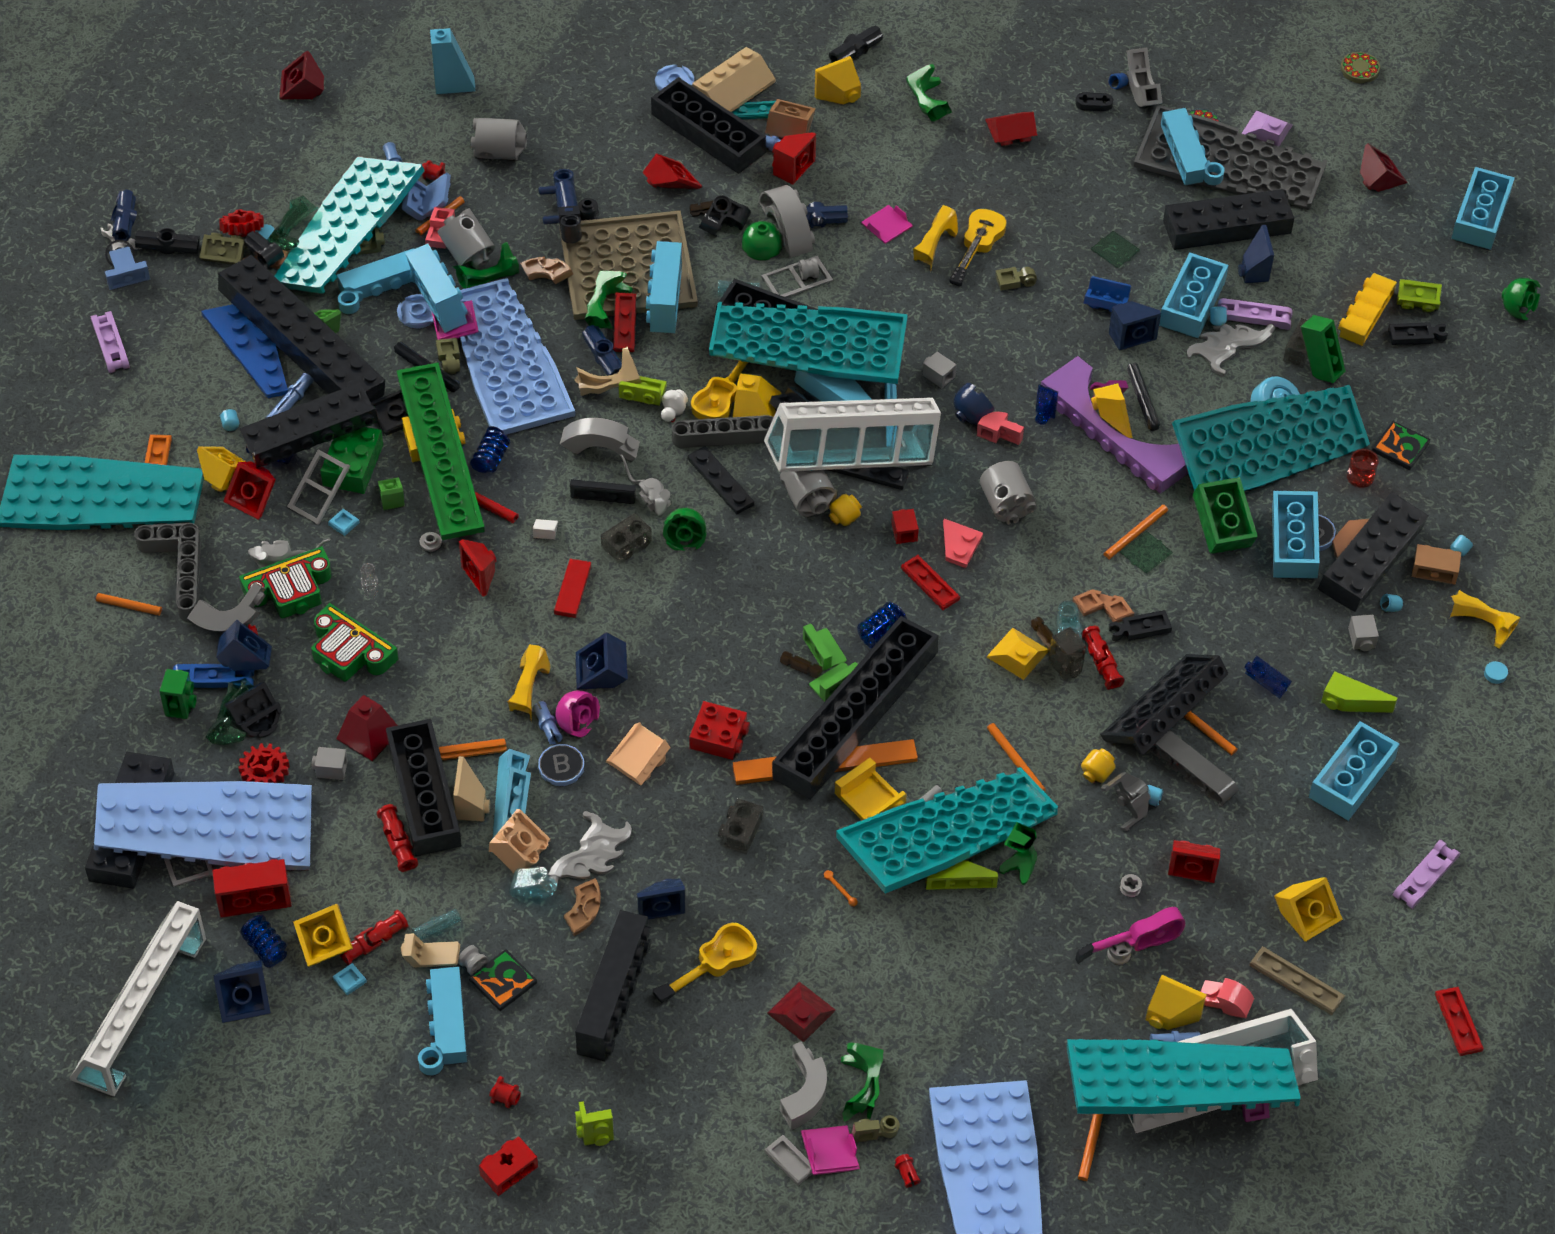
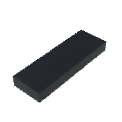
[570,479,636,504]

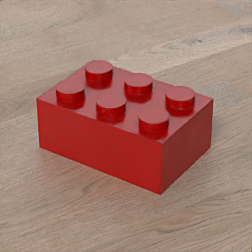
[213,859,292,918]

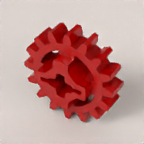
[219,209,264,237]
[238,743,290,783]

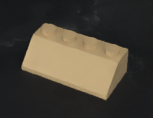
[692,47,776,112]

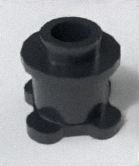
[578,198,599,221]

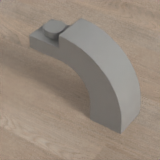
[1126,48,1162,107]
[560,418,640,461]
[187,583,266,632]
[780,1041,827,1130]

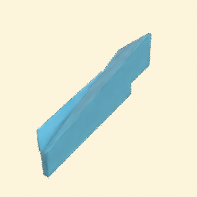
[491,749,531,853]

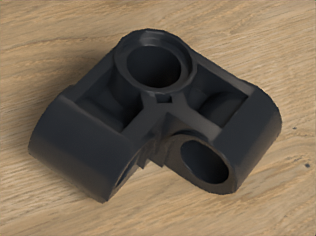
[699,195,751,237]

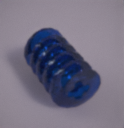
[470,426,510,473]
[857,602,907,648]
[240,914,287,968]

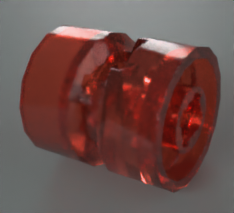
[1347,449,1379,488]

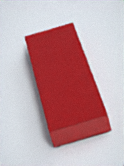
[613,293,637,352]
[901,555,960,610]
[554,558,591,618]
[1435,987,1484,1056]

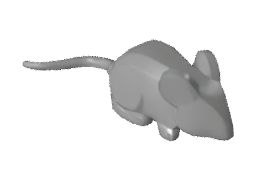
[620,454,671,516]
[248,539,330,568]

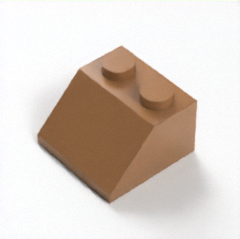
[765,99,816,139]

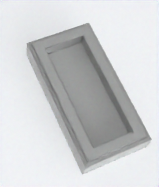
[764,1135,812,1186]

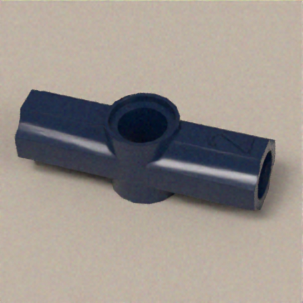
[111,189,137,243]
[806,202,848,228]
[582,325,622,376]

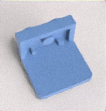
[402,172,451,220]

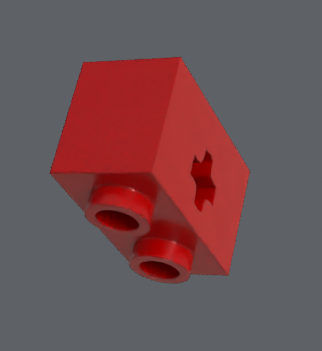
[479,1136,538,1196]

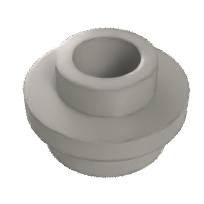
[419,532,442,552]

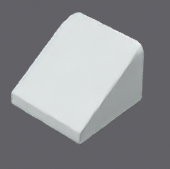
[533,519,558,540]

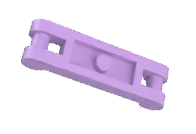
[1218,298,1292,330]
[90,311,130,373]
[1393,840,1460,909]

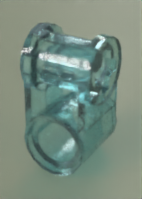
[1056,601,1082,644]
[509,867,558,899]

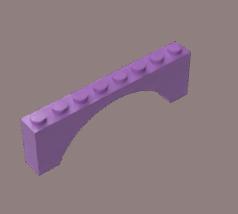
[1040,356,1188,494]

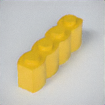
[1338,273,1397,346]

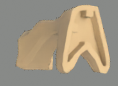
[575,347,642,396]

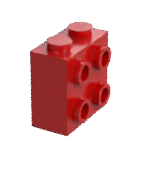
[689,701,750,760]

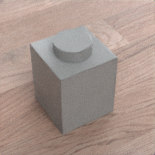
[922,352,956,388]
[1348,615,1379,651]
[312,747,348,780]

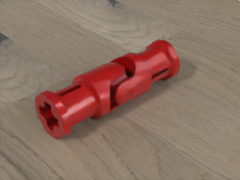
[1081,625,1125,690]
[377,804,418,872]
[339,910,409,966]

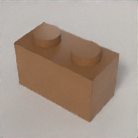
[1411,544,1461,584]

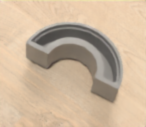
[759,185,815,258]

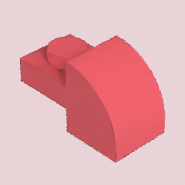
[425,207,455,249]
[977,412,1024,445]
[1200,978,1254,1018]

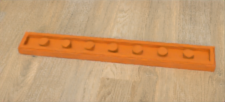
[733,739,918,785]

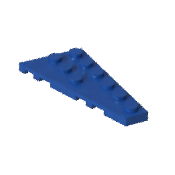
[201,304,288,398]

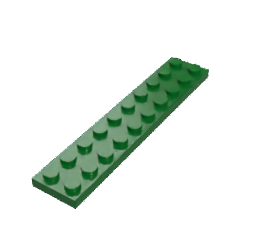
[396,363,485,541]

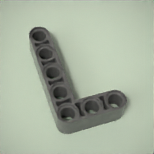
[134,523,201,622]

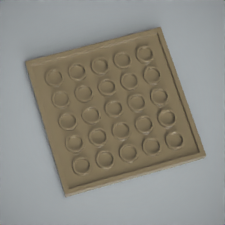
[559,210,698,320]

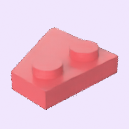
[943,519,983,568]

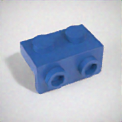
[1083,276,1131,312]

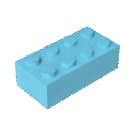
[1451,167,1515,250]
[646,241,682,333]
[405,244,468,333]
[1159,252,1229,338]
[1272,491,1320,578]
[1309,721,1399,821]

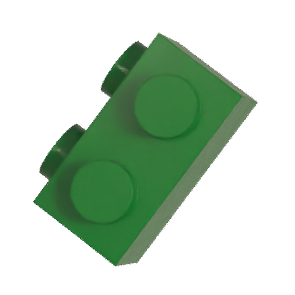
[159,669,197,719]

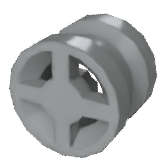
[799,258,819,280]
[1107,942,1132,965]
[458,945,488,975]

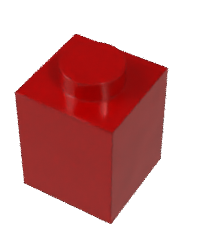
[891,509,919,544]

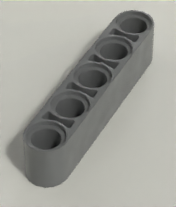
[672,415,777,448]
[1149,730,1238,806]

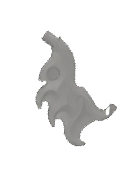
[1187,324,1275,376]
[547,811,632,889]

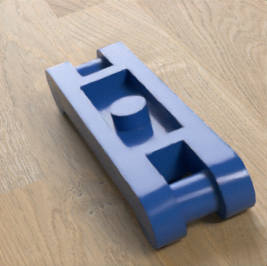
[173,664,255,689]

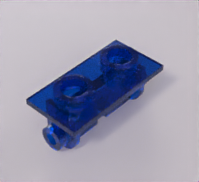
[1035,384,1059,425]
[1244,656,1292,699]

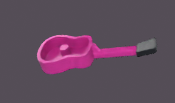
[1075,907,1185,964]

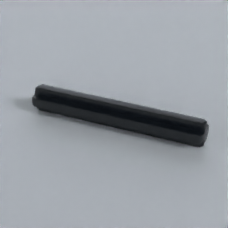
[394,342,460,392]
[1127,362,1160,431]

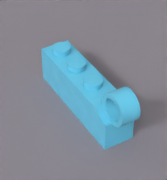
[1161,108,1224,185]
[337,248,415,314]
[418,967,467,1075]

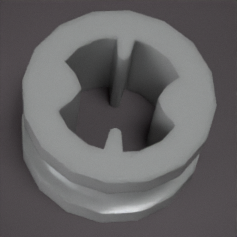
[1120,874,1142,897]

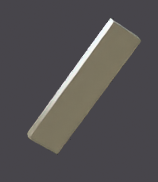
[1249,946,1345,1015]

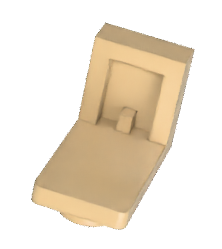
[401,933,460,967]

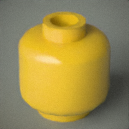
[829,494,862,526]
[1081,748,1115,783]

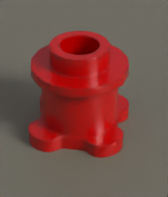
[422,160,446,181]
[489,1076,521,1108]

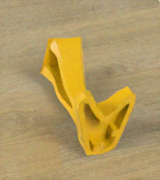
[913,205,958,268]
[1450,590,1520,649]
[507,644,551,720]

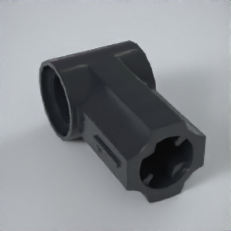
[244,231,284,268]

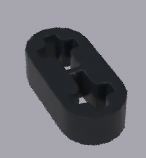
[1075,92,1114,111]

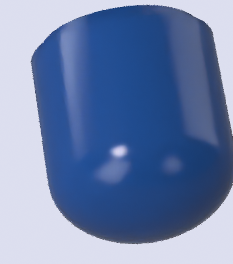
[1109,73,1129,90]

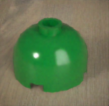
[742,221,782,261]
[1502,278,1540,320]
[663,508,707,551]

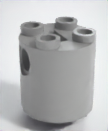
[471,118,527,160]
[437,208,495,269]
[980,461,1037,525]
[780,470,837,517]

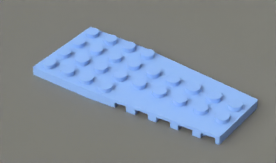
[460,278,575,438]
[94,781,312,870]
[929,1080,1043,1234]

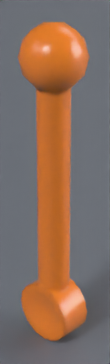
[824,870,858,907]

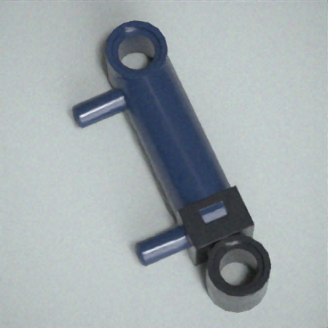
[538,169,582,243]

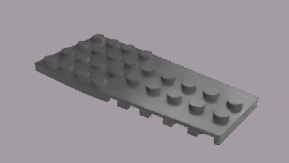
[1133,104,1327,209]

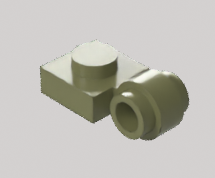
[995,267,1037,291]
[436,338,460,375]
[851,1115,900,1142]

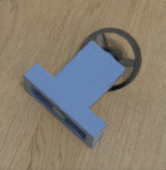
[105,240,150,290]

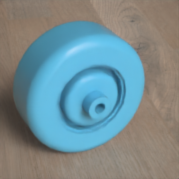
[1251,377,1300,402]

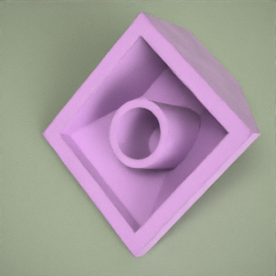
[1242,111,1293,147]

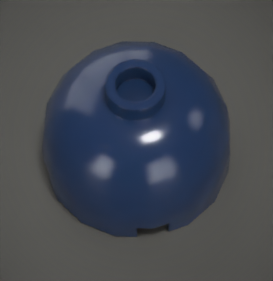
[954,383,995,425]

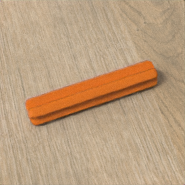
[439,739,507,760]

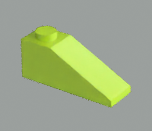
[1321,671,1398,713]
[925,860,998,890]

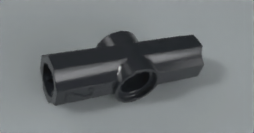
[829,25,883,63]
[135,228,200,254]

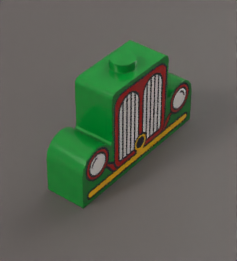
[239,546,332,618]
[311,603,399,682]

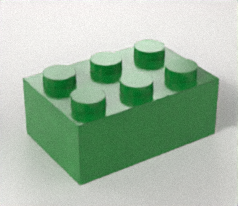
[321,427,383,494]
[1193,477,1258,554]

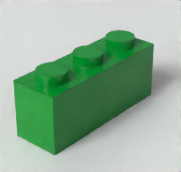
[1301,315,1346,383]

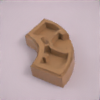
[521,257,573,284]
[564,878,601,936]

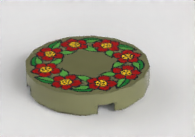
[1340,52,1380,83]

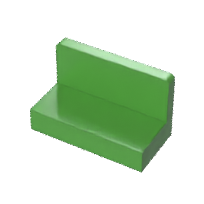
[803,624,847,671]
[809,662,858,702]

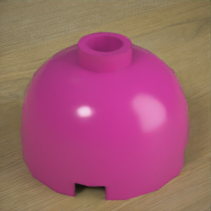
[556,690,600,737]

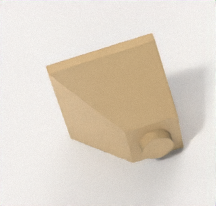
[453,756,490,821]

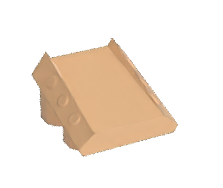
[606,722,670,785]
[489,809,550,876]

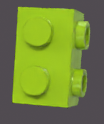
[1397,279,1442,312]
[619,376,667,406]
[575,1101,614,1146]

